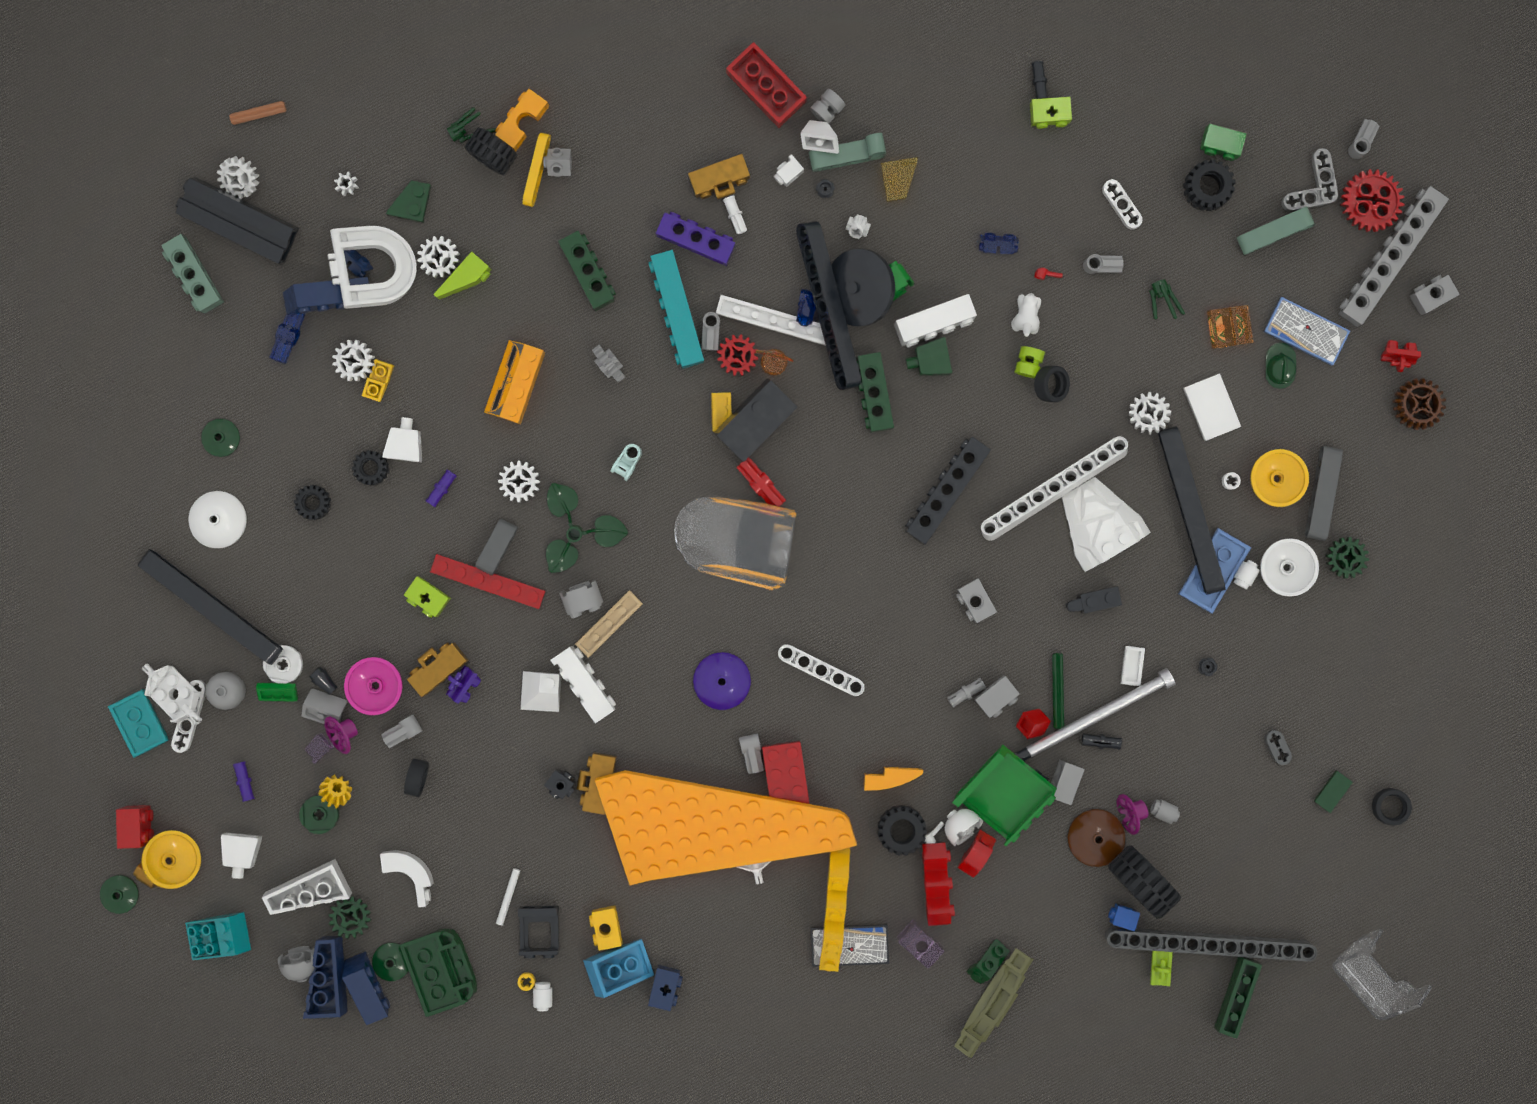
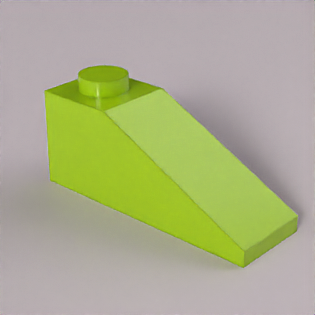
[433,252,491,300]

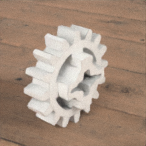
[217,156,259,199]
[417,236,460,278]
[332,340,375,381]
[1129,392,1171,435]
[498,461,540,503]

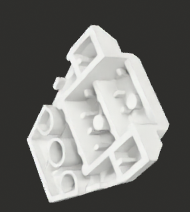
[1062,477,1151,572]

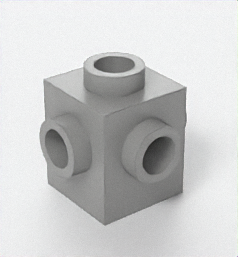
[543,148,572,177]

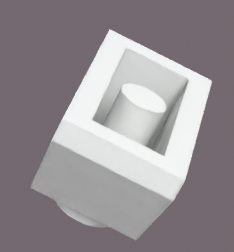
[801,120,839,154]

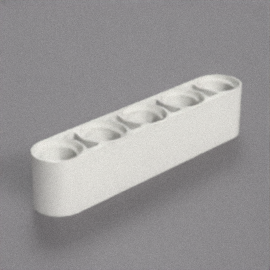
[778,644,864,696]

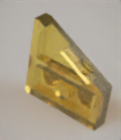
[881,157,918,202]

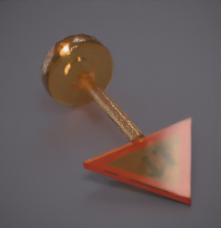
[756,349,794,376]

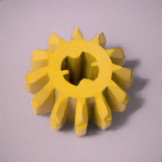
[318,774,352,808]

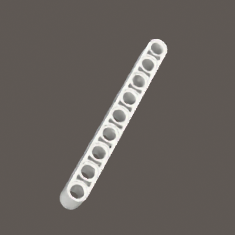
[981,436,1128,541]

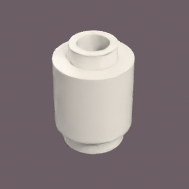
[1233,560,1260,590]
[533,982,552,1011]

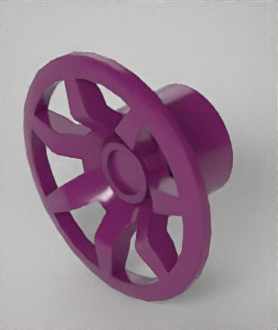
[324,716,358,754]
[1116,794,1148,835]

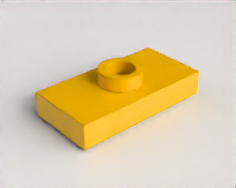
[711,392,732,432]

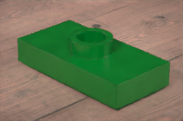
[256,683,298,702]

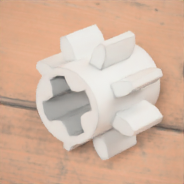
[334,172,359,196]
[845,214,871,239]

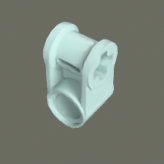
[610,444,642,481]

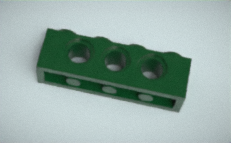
[558,231,616,311]
[857,352,894,433]

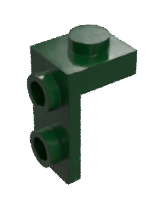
[966,939,1010,984]

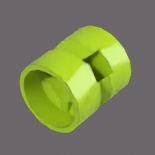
[1014,346,1045,379]

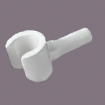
[925,822,945,844]

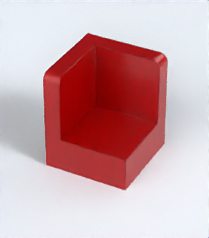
[1016,709,1051,739]

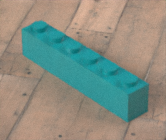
[648,250,704,368]

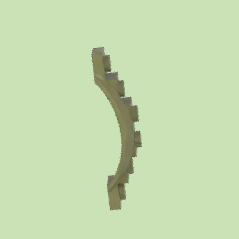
[954,948,1034,1058]

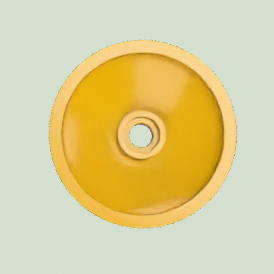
[1250,449,1309,507]
[141,830,201,889]

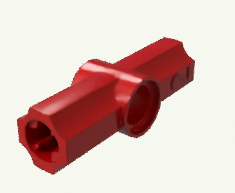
[736,457,786,508]

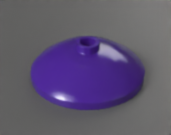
[693,652,751,710]

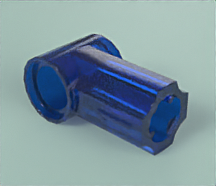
[796,289,816,327]

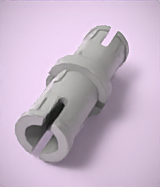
[947,678,986,708]

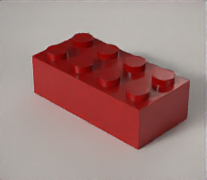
[726,42,807,128]
[762,740,809,804]

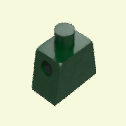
[905,337,952,376]

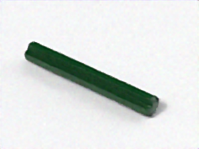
[1052,653,1064,729]

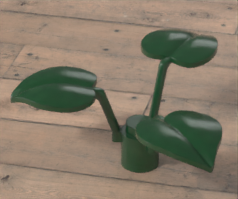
[546,483,628,573]

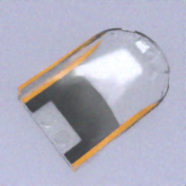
[674,496,797,590]

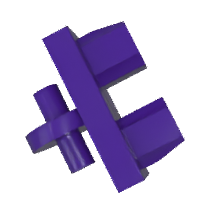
[446,665,481,704]

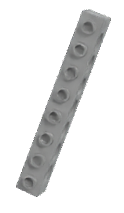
[1338,186,1449,327]

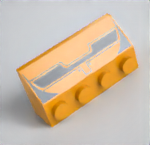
[484,340,545,425]

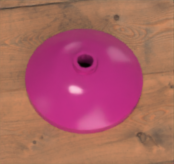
[344,657,403,715]

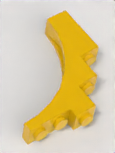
[819,847,850,972]

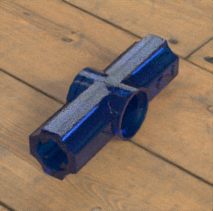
[269,313,306,364]

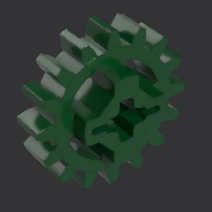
[1325,537,1369,579]
[328,896,371,939]

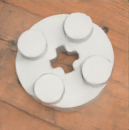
[263,645,303,683]

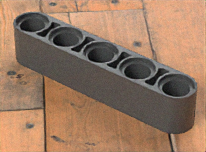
[1305,446,1343,541]

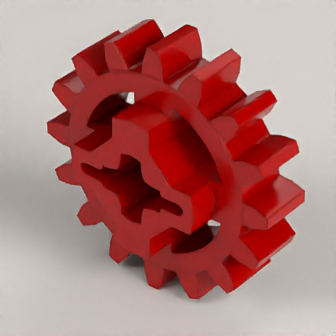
[717,334,758,376]

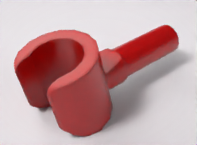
[1034,268,1063,280]

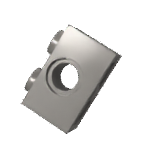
[1410,274,1460,316]
[956,578,997,623]

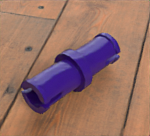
[425,470,457,508]
[233,761,255,802]

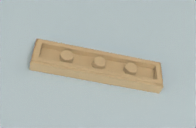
[575,590,643,658]

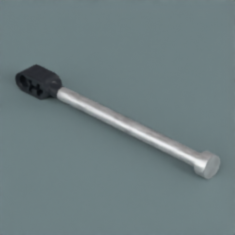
[1013,668,1176,761]

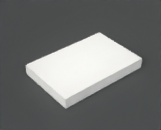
[1183,374,1241,441]

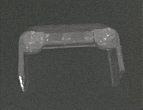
[1332,929,1432,1020]

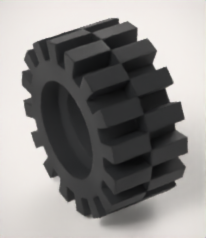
[352,450,389,485]
[294,485,331,520]

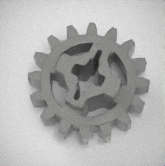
[592,345,625,382]

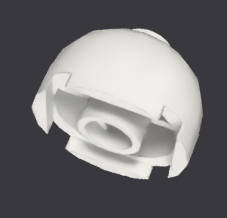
[945,809,983,846]

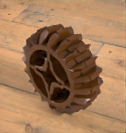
[1393,378,1446,430]

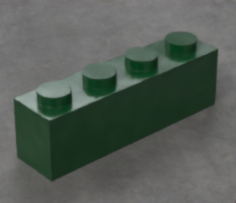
[1214,957,1262,1039]

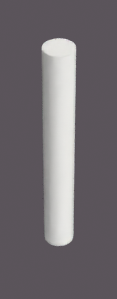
[496,868,521,926]

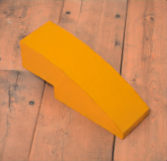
[864,767,923,791]

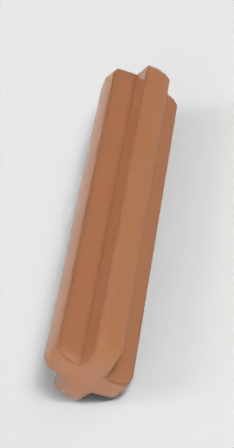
[229,101,286,125]

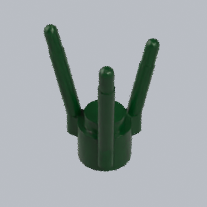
[447,107,496,143]
[1149,279,1185,320]

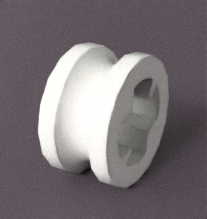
[1221,472,1241,490]

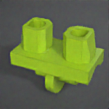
[1150,951,1173,986]

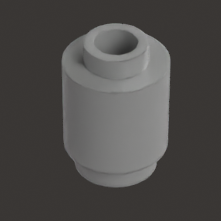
[1150,799,1180,824]

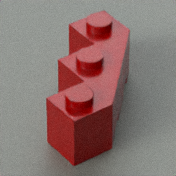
[922,843,955,926]

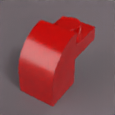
[958,829,997,878]

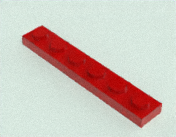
[430,554,546,609]

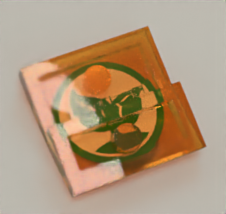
[1207,305,1254,349]

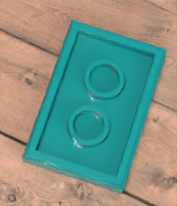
[108,689,169,758]

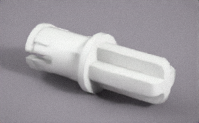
[723,195,747,234]

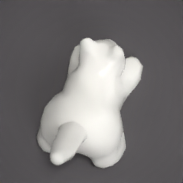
[1011,293,1041,337]

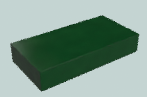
[1314,771,1353,813]

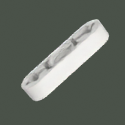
[1102,179,1142,230]

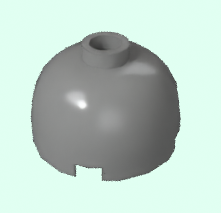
[205,671,246,710]
[277,946,315,982]

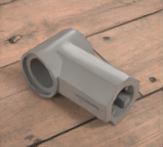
[1348,119,1380,159]
[1083,254,1123,274]
[701,312,720,351]
[381,714,423,748]
[739,733,764,774]

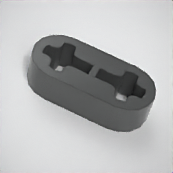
[1264,730,1292,765]

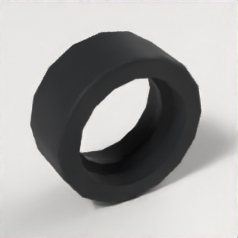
[1034,365,1070,403]
[404,758,429,797]
[1372,788,1412,826]

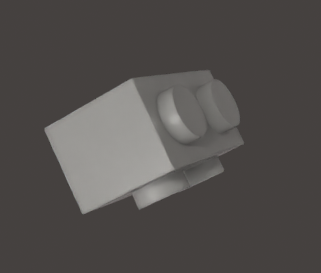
[974,675,1019,718]

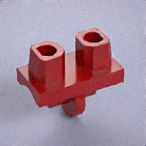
[1381,340,1421,372]

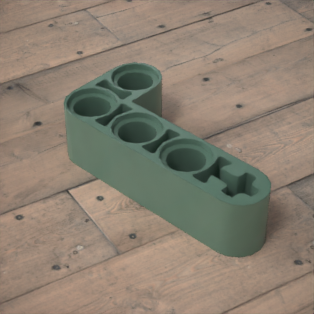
[809,133,886,172]
[1237,206,1315,255]

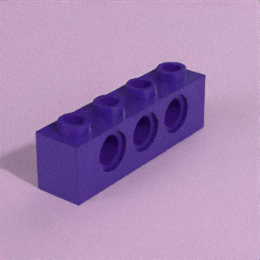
[656,212,736,266]

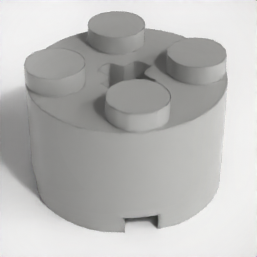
[559,580,603,618]

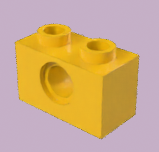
[589,905,623,951]

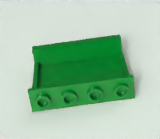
[952,744,1057,846]

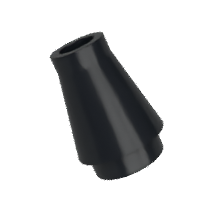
[309,666,337,695]

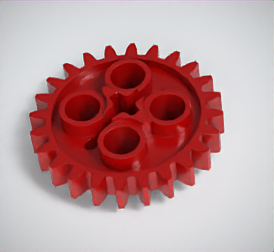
[1340,169,1404,232]

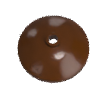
[1067,809,1125,867]

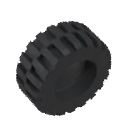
[1108,845,1181,919]

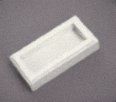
[1120,646,1145,686]

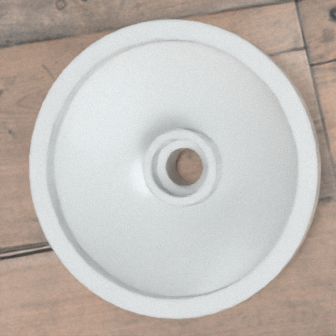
[188,491,247,548]
[1260,539,1319,596]

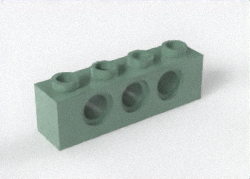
[161,234,224,314]

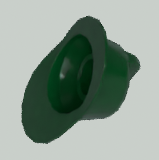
[1265,343,1296,389]

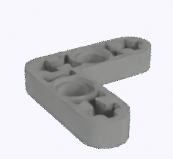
[1281,148,1338,211]

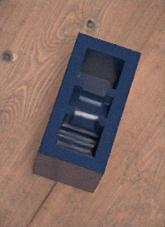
[648,965,683,1011]

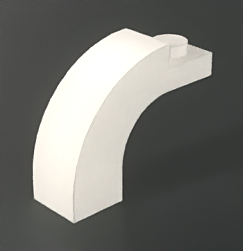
[380,850,434,907]

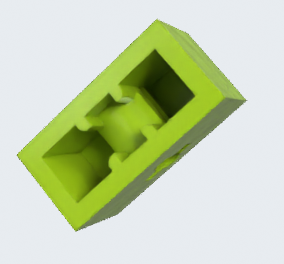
[1030,97,1072,129]
[404,576,451,618]

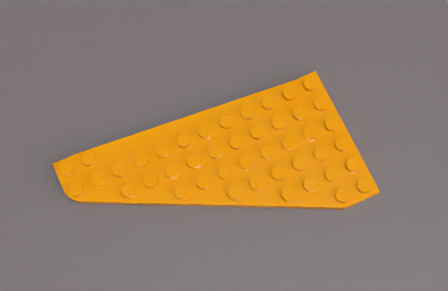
[595,770,857,885]

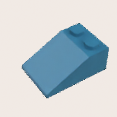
[583,939,654,998]

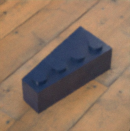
[283,277,369,315]
[303,936,348,1019]

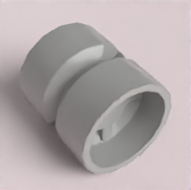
[810,89,846,124]

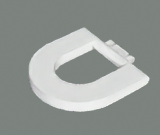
[327,226,416,309]

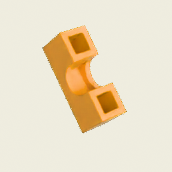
[495,89,549,152]

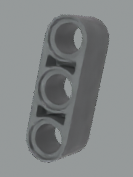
[475,518,518,576]

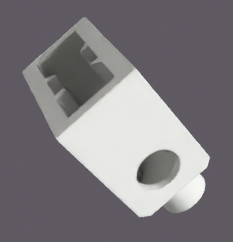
[383,417,422,463]
[221,833,262,879]

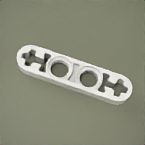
[171,680,206,753]

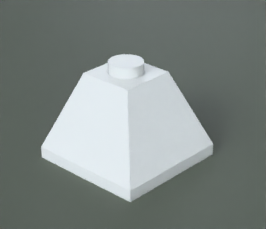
[521,671,561,712]

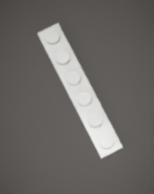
[716,295,826,346]

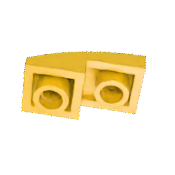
[362,359,394,402]

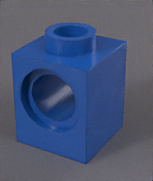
[1108,903,1140,932]

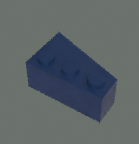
[342,951,390,1025]

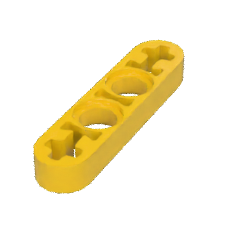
[523,133,551,207]

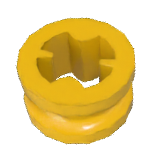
[517,972,536,991]

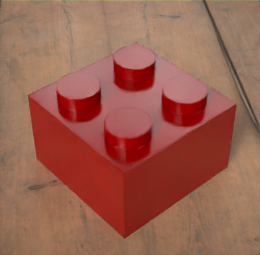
[116,805,154,849]

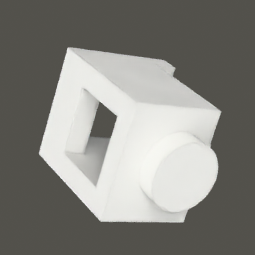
[774,154,804,187]

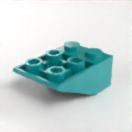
[185,912,251,960]

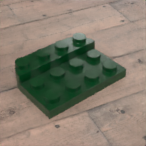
[399,929,477,1017]

